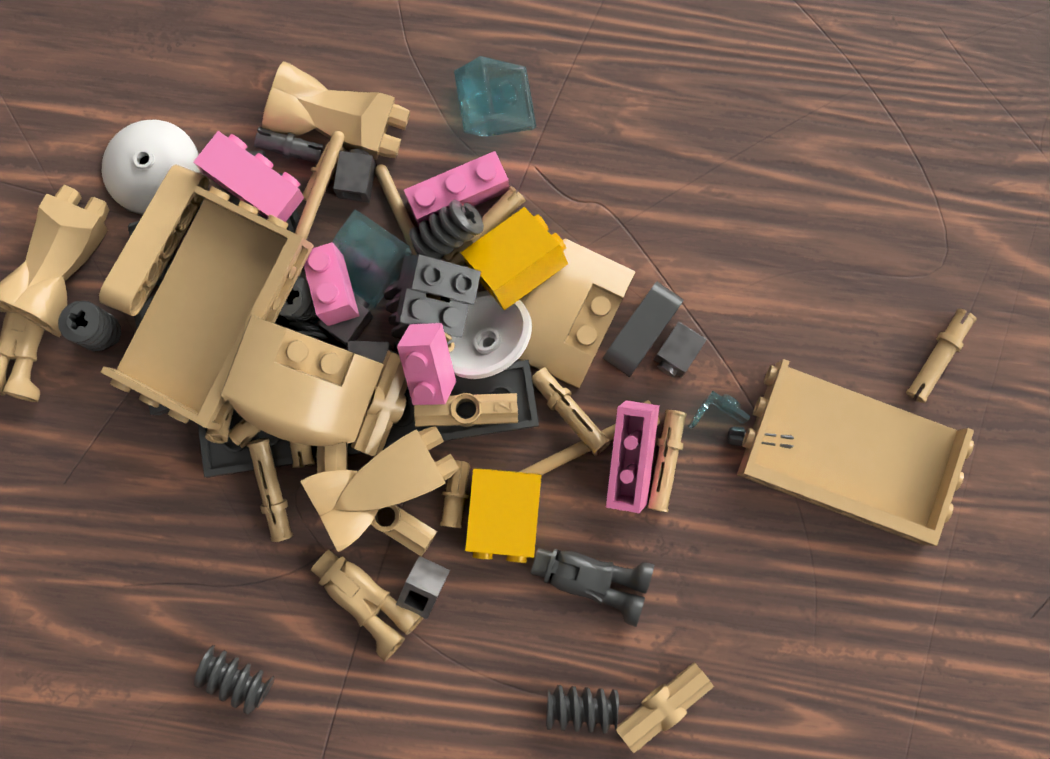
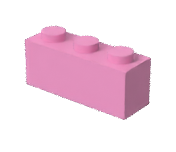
[193,131,304,222]
[404,151,509,227]
[606,400,660,513]

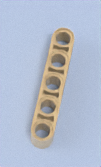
[99,165,209,316]

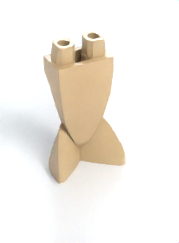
[262,61,410,160]
[0,185,109,337]
[300,426,459,552]

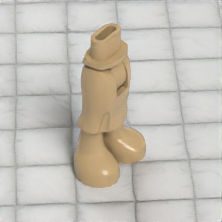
[0,312,45,402]
[311,550,424,661]

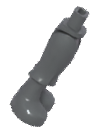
[531,548,655,627]

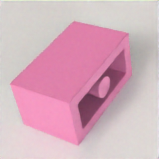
[304,242,359,326]
[397,323,456,405]

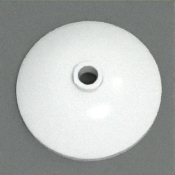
[102,120,200,215]
[447,291,532,379]

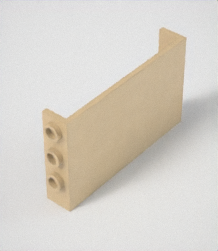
[101,186,314,431]
[737,359,974,546]

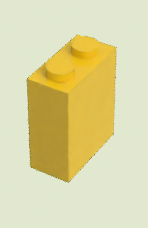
[460,207,568,310]
[465,468,542,563]

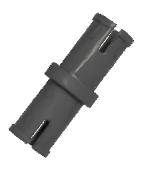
[254,127,323,164]

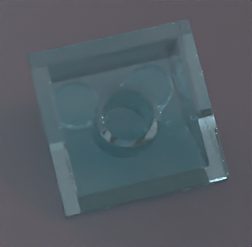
[454,56,537,137]
[333,209,412,308]

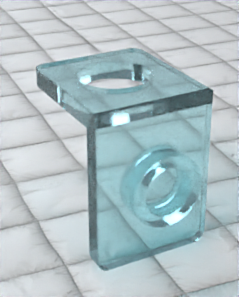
[688,391,751,429]

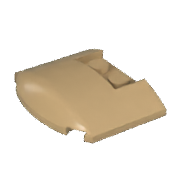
[517,238,635,389]
[221,315,384,446]

